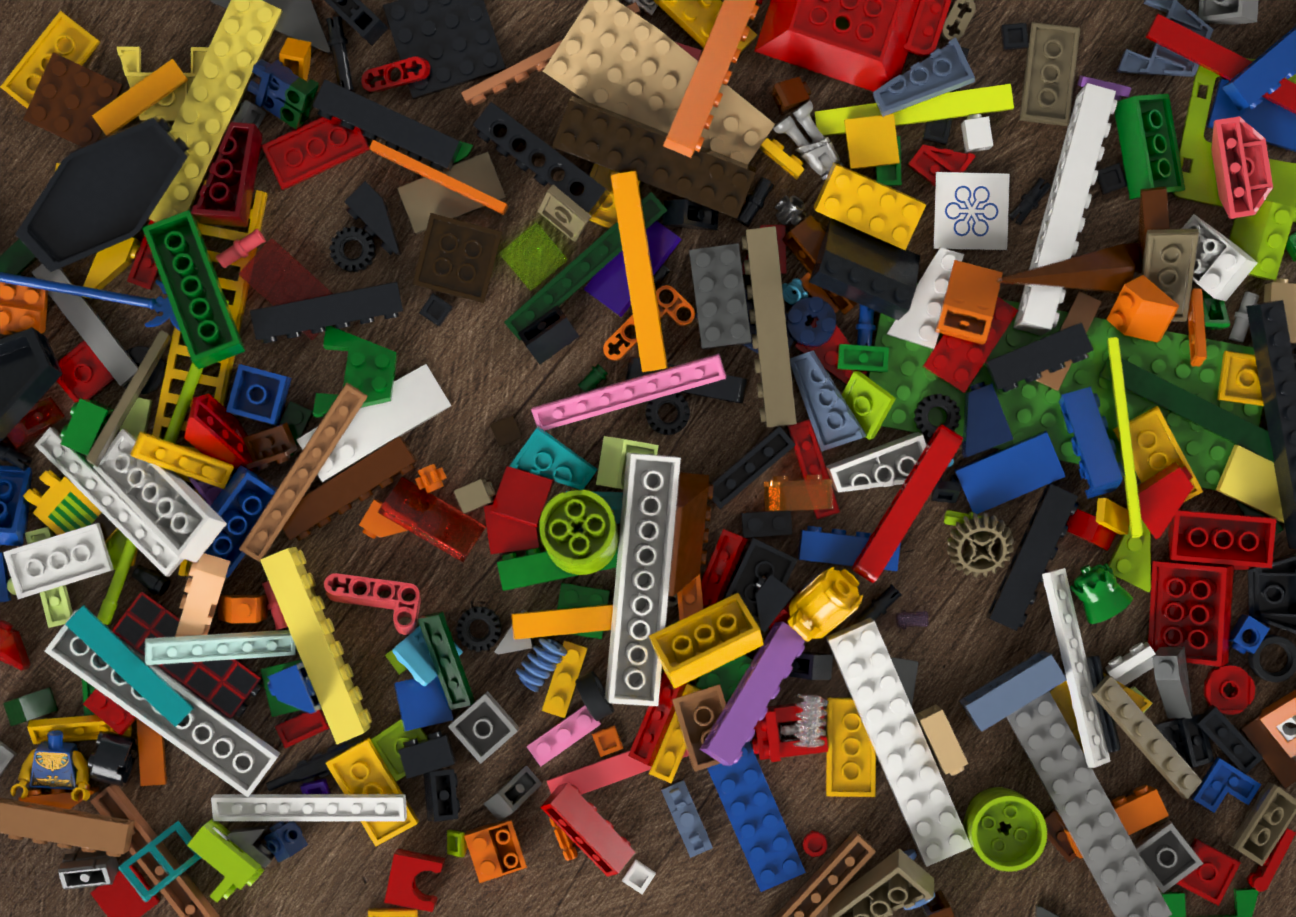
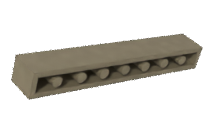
[741,226,797,427]

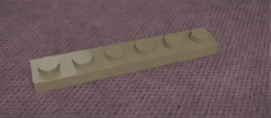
[1091,675,1202,799]

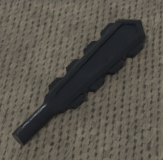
[266,737,365,791]

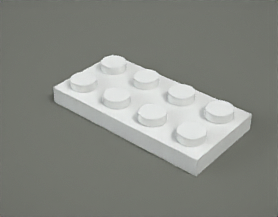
[3,523,114,599]

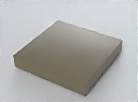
[538,185,591,242]

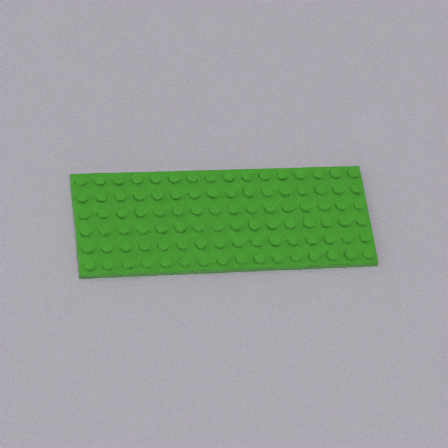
[868,283,1263,491]

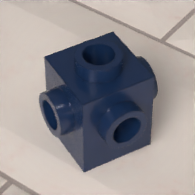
[264,821,308,863]

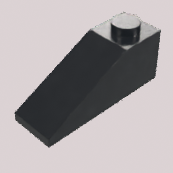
[324,0,389,46]

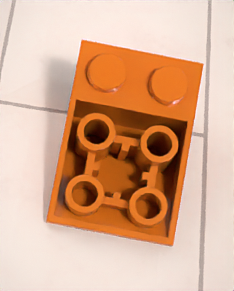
[935,260,1003,344]

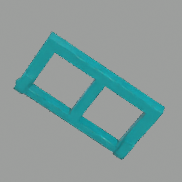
[118,821,202,902]

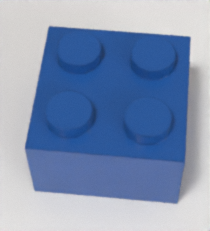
[226,364,292,425]

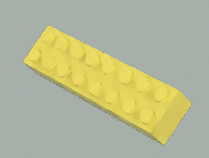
[260,547,372,744]

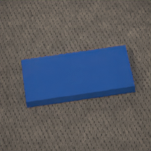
[1207,79,1296,152]
[955,431,1066,514]

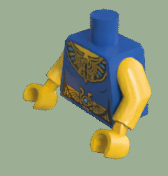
[11,730,90,802]

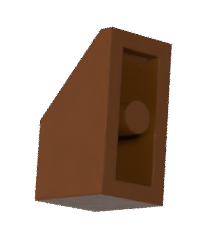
[771,77,811,115]

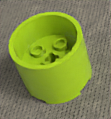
[540,489,619,575]
[963,787,1047,871]

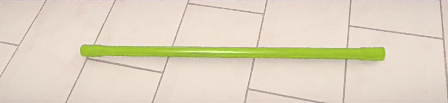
[97,300,229,625]

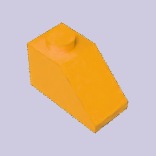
[279,37,311,81]

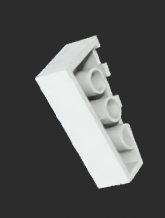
[826,432,927,492]

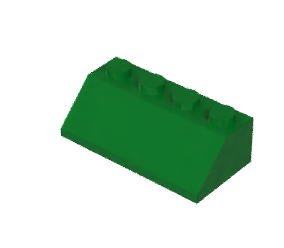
[1114,94,1185,200]

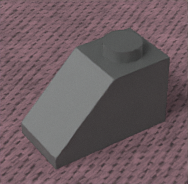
[483,765,542,822]

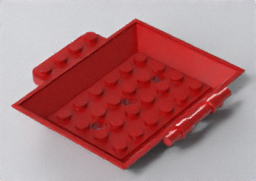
[754,0,952,92]

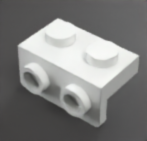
[1105,642,1155,685]

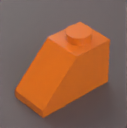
[359,499,419,539]

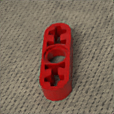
[361,57,430,92]

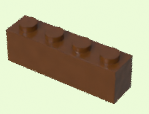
[782,215,858,315]

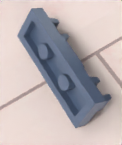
[661,779,713,858]

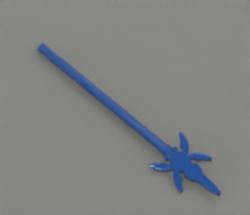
[0,272,181,332]

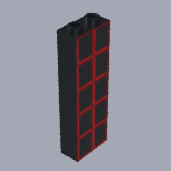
[112,591,263,719]

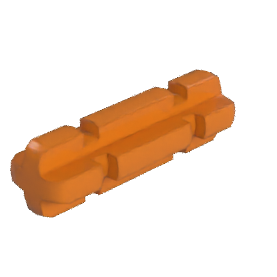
[549,818,578,861]

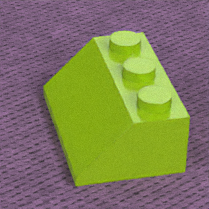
[1229,200,1296,280]

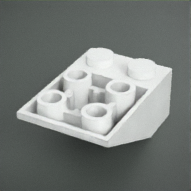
[1182,214,1258,301]

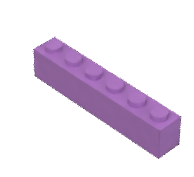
[700,621,805,766]

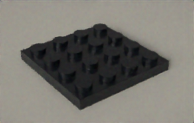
[383,0,506,100]

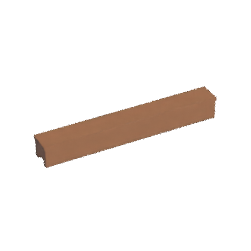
[90,784,220,917]

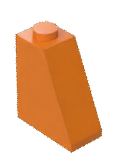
[218,595,268,623]

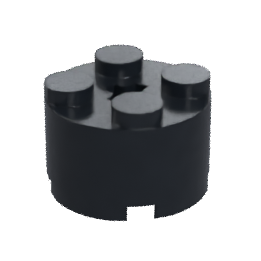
[88,731,138,787]

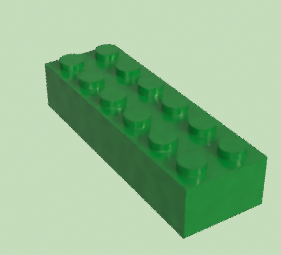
[142,210,245,370]

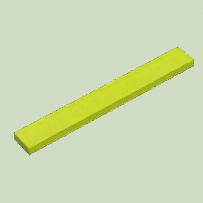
[815,84,1014,136]
[1107,337,1143,538]

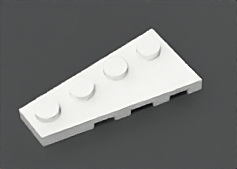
[887,247,964,349]

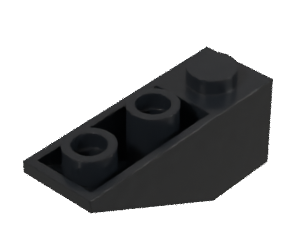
[344,181,401,256]

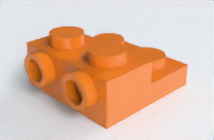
[0,282,48,335]

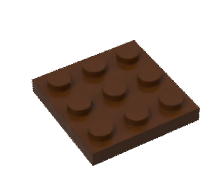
[23,52,123,147]

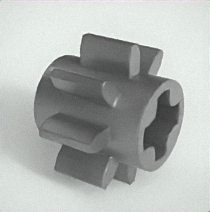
[775,195,806,226]

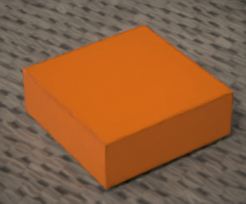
[592,725,624,757]

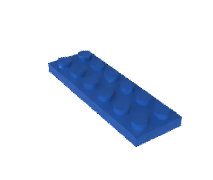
[707,742,806,892]

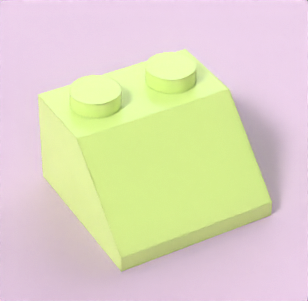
[596,436,659,489]

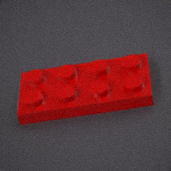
[922,296,1019,393]

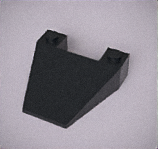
[1248,552,1296,633]

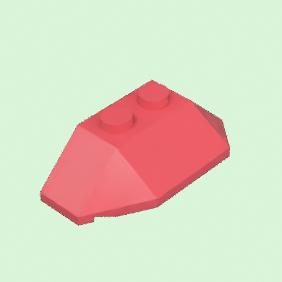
[1211,116,1273,219]

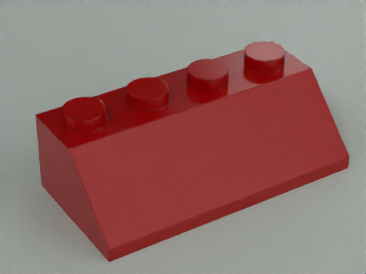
[1168,510,1276,568]

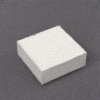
[622,859,656,894]

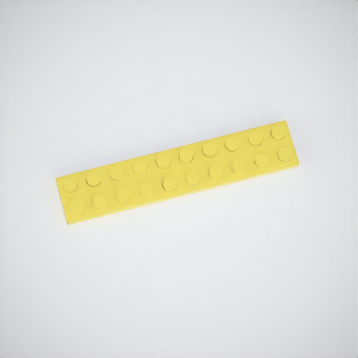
[148,0,283,222]

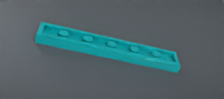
[65,605,194,727]

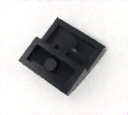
[1153,713,1214,768]

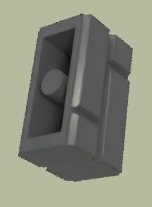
[58,850,119,890]

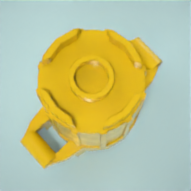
[787,567,863,641]

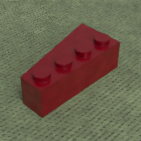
[191,122,263,227]

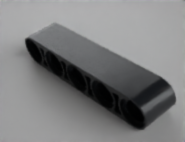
[625,357,748,404]

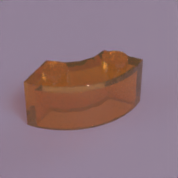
[764,474,833,511]

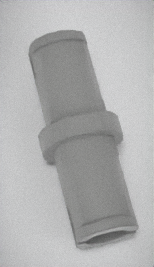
[1229,292,1259,343]

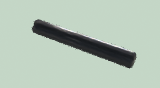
[1086,655,1121,752]

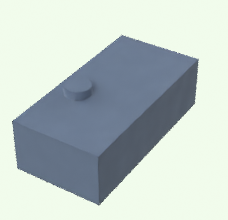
[959,650,1067,732]

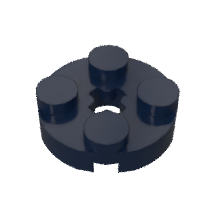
[787,297,836,347]

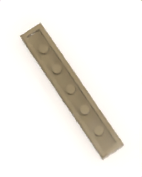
[86,330,171,467]

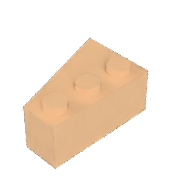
[175,553,230,637]

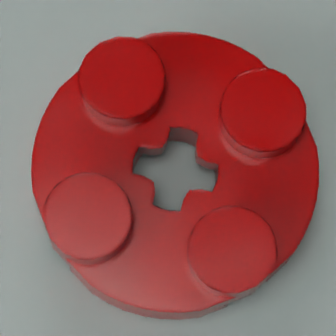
[1203,665,1255,715]

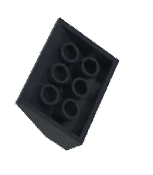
[809,218,920,320]

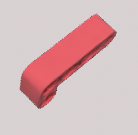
[324,573,421,635]

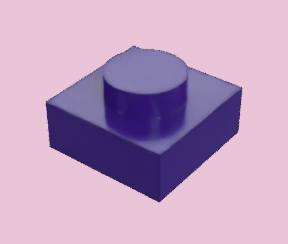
[301,778,331,794]

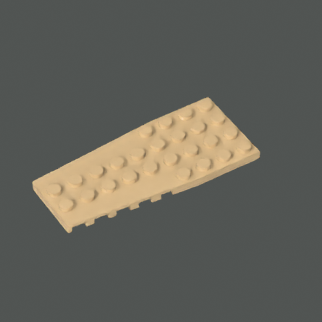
[543,0,774,165]

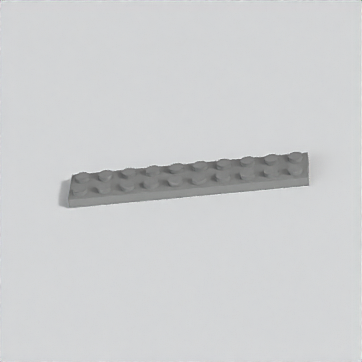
[1006,692,1172,917]

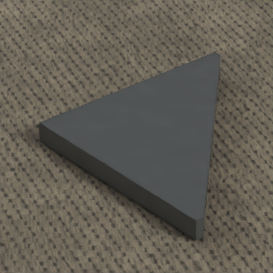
[210,0,332,54]

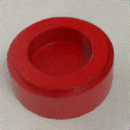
[802,831,828,857]

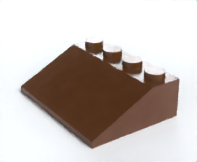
[669,472,713,596]

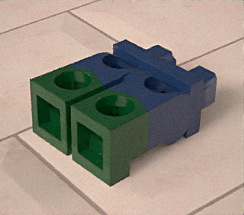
[247,59,319,129]

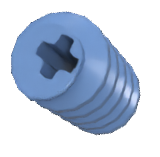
[515,638,567,692]

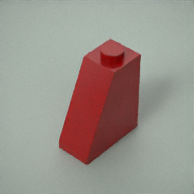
[1125,461,1193,539]

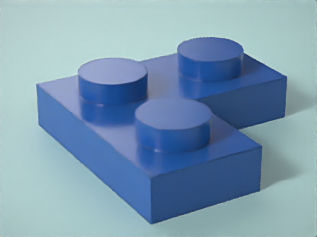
[1191,757,1262,813]

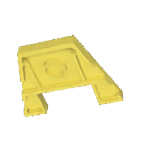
[117,47,209,122]

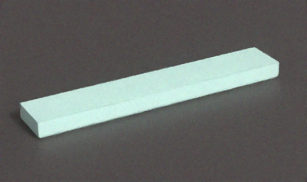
[145,630,296,665]

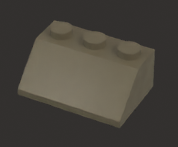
[1228,782,1296,866]

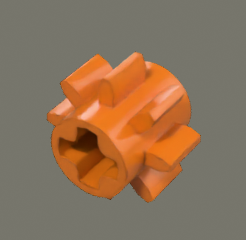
[415,464,447,494]

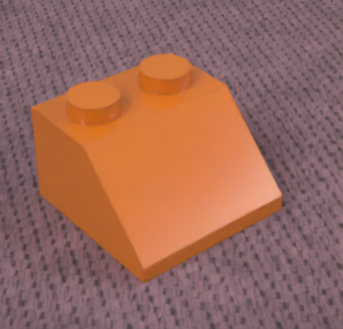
[1106,275,1179,342]

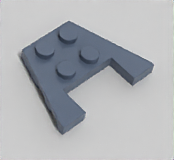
[1116,0,1213,77]

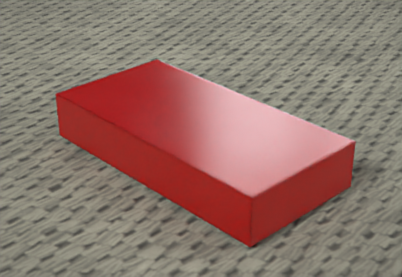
[275,708,330,748]

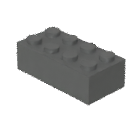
[689,243,751,350]

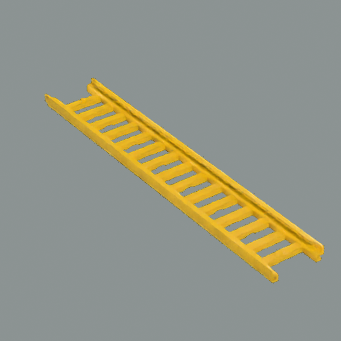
[131,180,268,577]

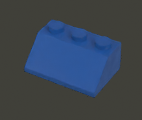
[267,662,321,714]

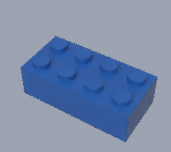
[204,465,278,578]

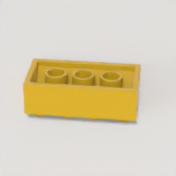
[649,593,764,689]

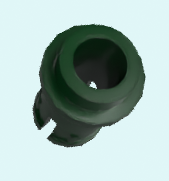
[577,364,608,392]

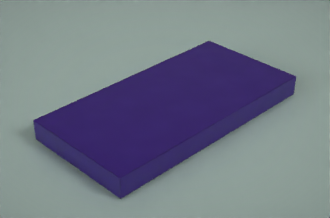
[584,221,681,317]

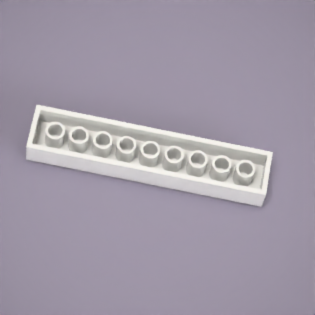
[1013,83,1117,336]
[605,452,681,706]
[45,609,280,797]
[826,618,972,867]

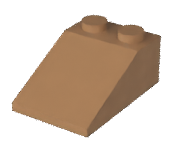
[672,684,742,771]

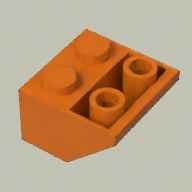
[464,820,527,883]

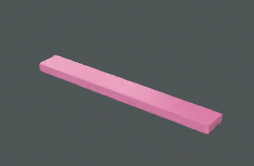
[531,354,726,431]

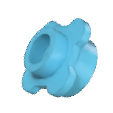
[782,278,809,306]

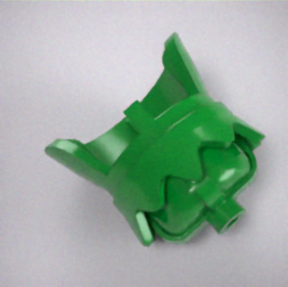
[1069,563,1133,624]

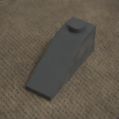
[1152,646,1193,718]

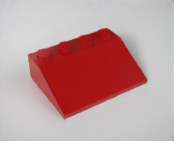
[1148,561,1234,667]

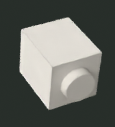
[961,114,993,153]

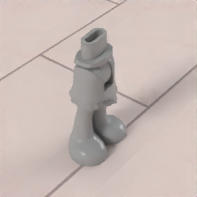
[773,100,844,180]

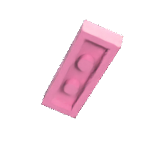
[527,705,601,767]

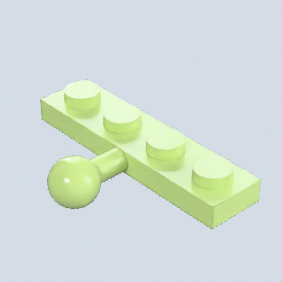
[7,527,73,628]

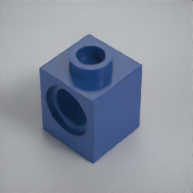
[1229,614,1270,654]

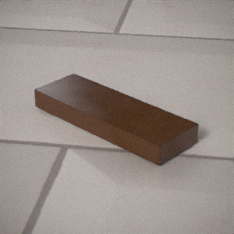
[1240,714,1296,789]

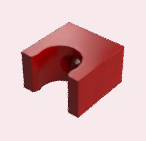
[384,849,446,912]

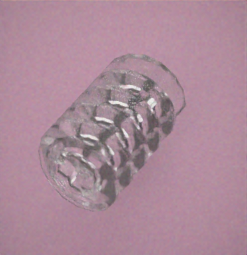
[793,694,828,747]

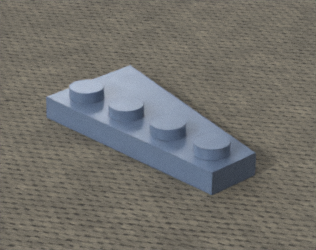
[873,37,975,117]
[790,350,867,451]

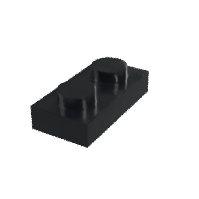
[741,510,792,538]

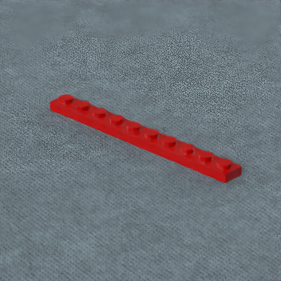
[628,529,747,766]

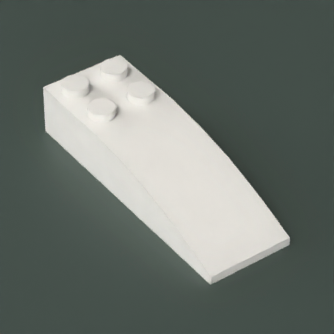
[297,364,452,482]
[93,429,227,562]

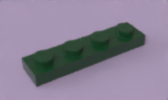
[418,611,475,710]

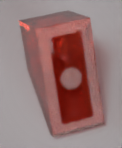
[7,397,65,449]

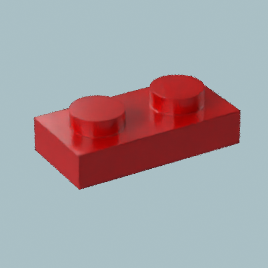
[83,689,137,736]

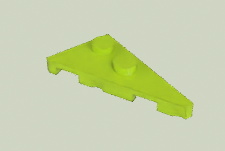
[1108,519,1151,592]

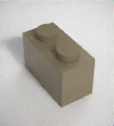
[454,479,496,514]

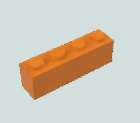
[1063,785,1169,859]

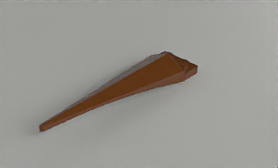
[997,243,1142,294]

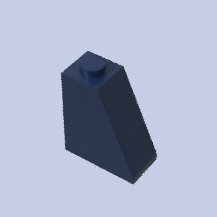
[962,381,1013,457]

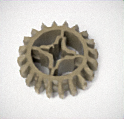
[947,512,1014,578]

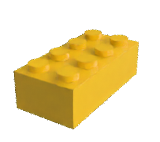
[813,162,926,250]

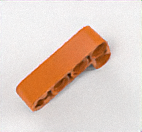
[603,285,695,361]

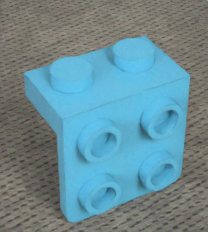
[392,626,463,686]

